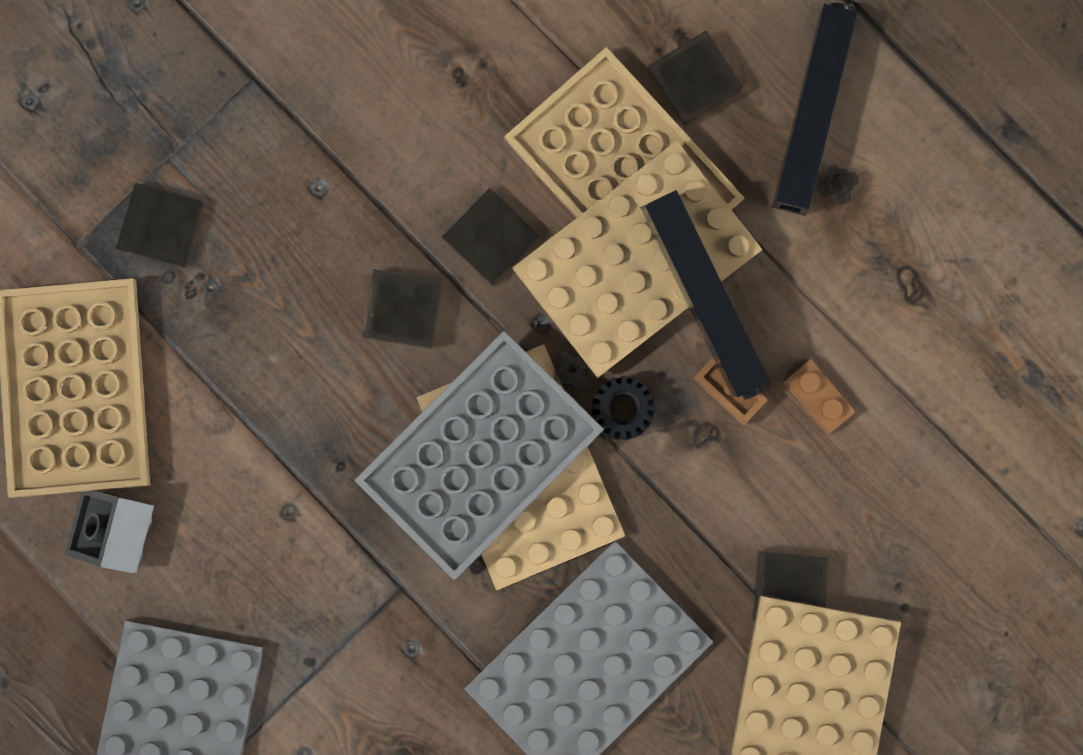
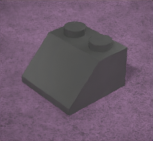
[65,490,154,574]

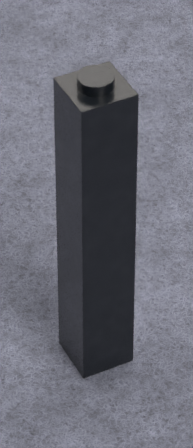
[771,3,858,216]
[640,190,769,400]

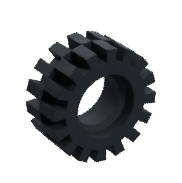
[592,376,655,440]

